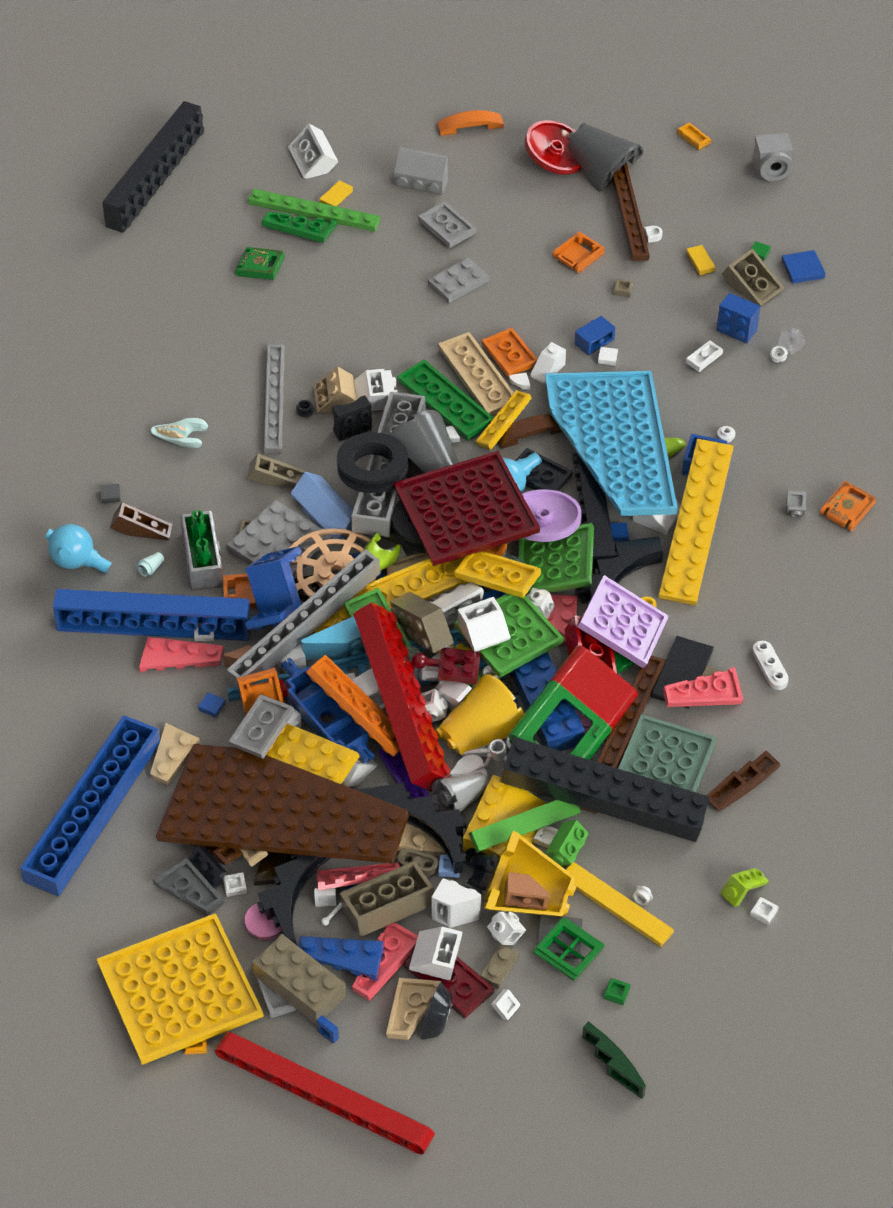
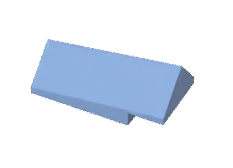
[291,472,353,540]

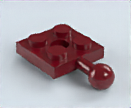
[412,647,481,685]

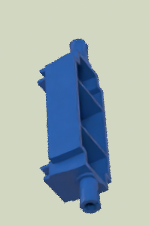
[281,658,374,764]

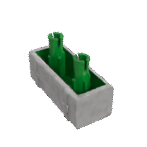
[181,510,223,590]

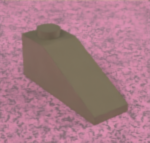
[247,454,309,487]

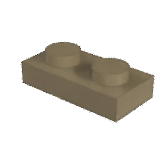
[480,944,520,989]

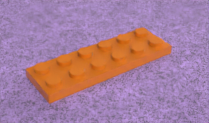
[306,655,400,756]

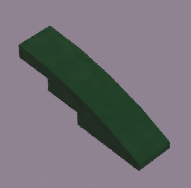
[582,1021,646,1099]

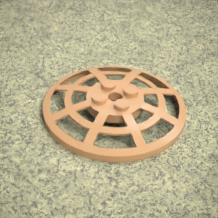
[290,528,393,597]

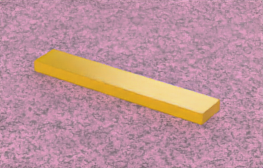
[566,862,674,947]

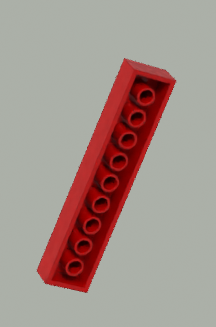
[353,602,450,792]

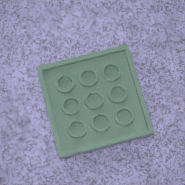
[618,714,717,792]

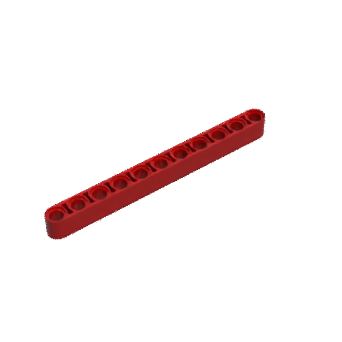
[215,1032,435,1155]

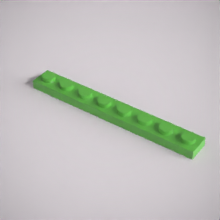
[248,189,380,232]

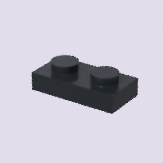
[188,845,227,888]

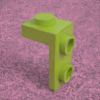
[720,868,769,907]

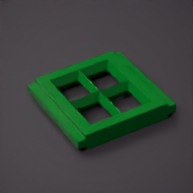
[533,917,605,981]

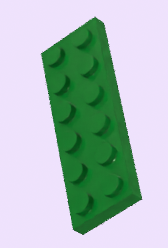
[397,359,494,440]

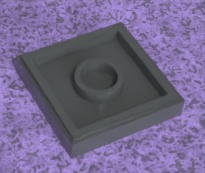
[538,915,583,959]

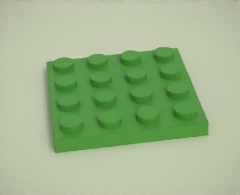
[518,523,594,596]
[455,594,564,678]

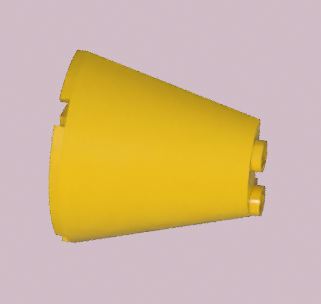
[435,674,524,755]
[483,831,576,917]

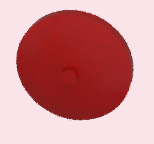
[524,120,582,175]

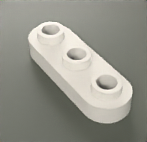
[752,641,788,690]

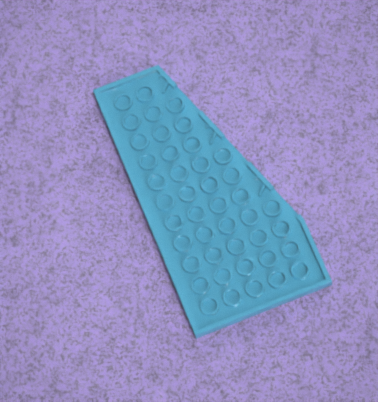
[545,371,678,516]

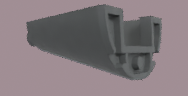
[567,122,644,192]
[389,410,459,473]

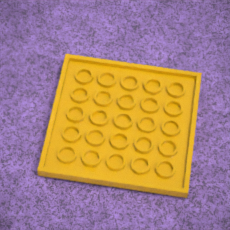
[97,913,264,1065]

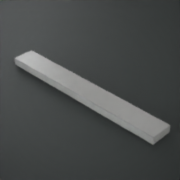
[264,344,285,453]

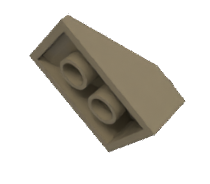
[721,248,785,307]

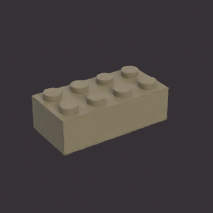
[390,591,454,653]
[340,861,434,937]
[253,934,346,1025]

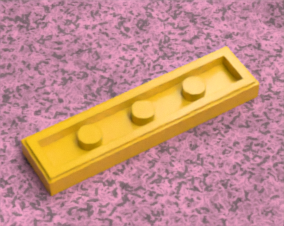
[475,390,532,450]

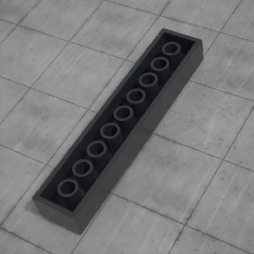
[102,101,204,233]
[500,737,710,842]

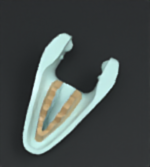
[151,418,208,448]

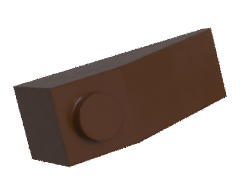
[110,502,173,540]

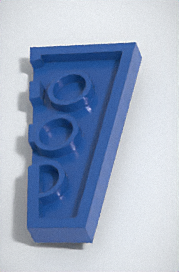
[298,936,384,981]

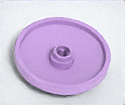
[522,489,581,542]

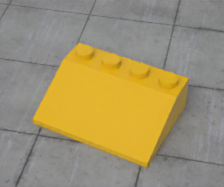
[463,775,547,858]

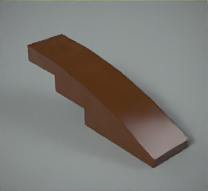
[706,751,781,812]

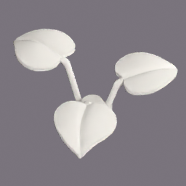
[450,737,537,795]

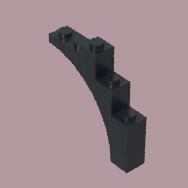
[575,536,664,606]
[357,783,466,874]
[257,854,331,945]

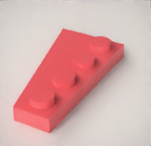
[139,637,224,672]

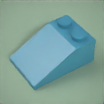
[301,616,365,660]

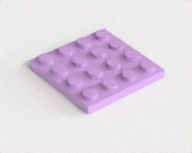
[577,575,669,668]

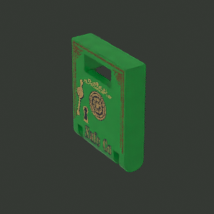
[235,247,285,280]

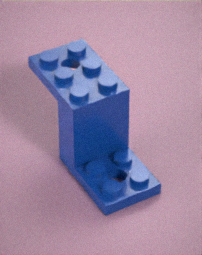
[245,546,302,631]

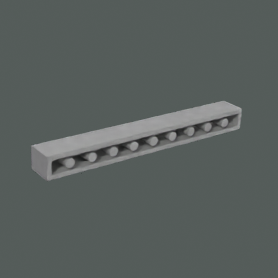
[227,549,381,690]

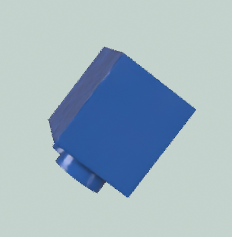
[574,316,615,355]

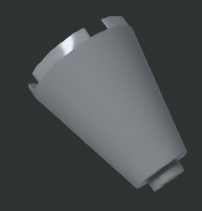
[432,772,490,812]

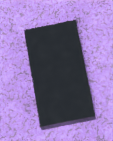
[652,636,714,709]

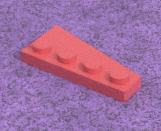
[663,667,743,707]
[316,862,400,891]
[352,922,418,1001]

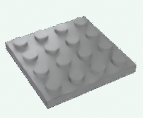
[227,500,333,578]

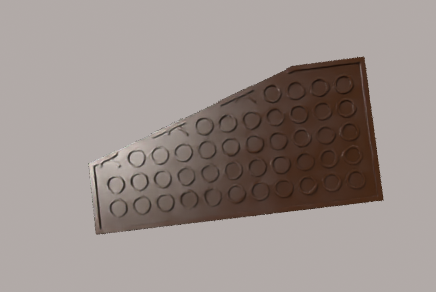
[156,744,409,864]

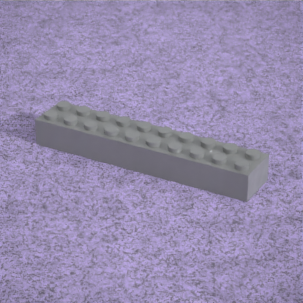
[352,392,426,537]

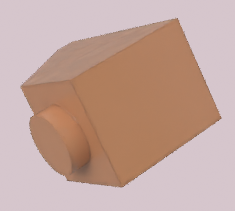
[505,872,550,910]

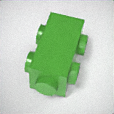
[545,820,589,866]

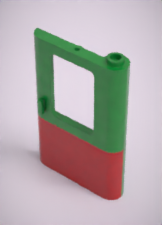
[508,645,639,760]

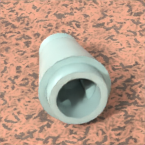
[137,552,164,577]

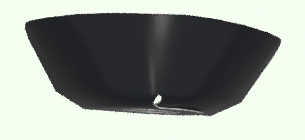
[420,982,453,1040]

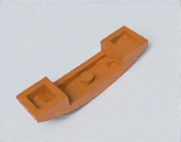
[437,110,504,136]

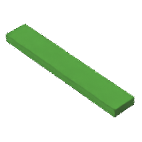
[469,800,581,853]

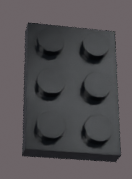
[515,448,573,491]

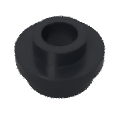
[296,400,314,417]

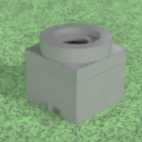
[752,133,793,182]

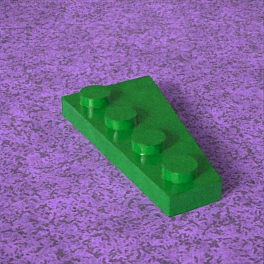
[262,211,337,243]

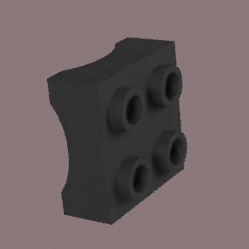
[332,395,372,441]

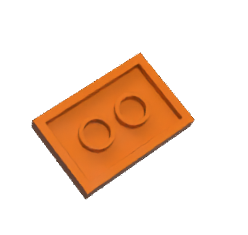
[482,327,538,378]

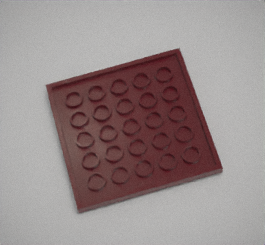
[393,451,540,566]

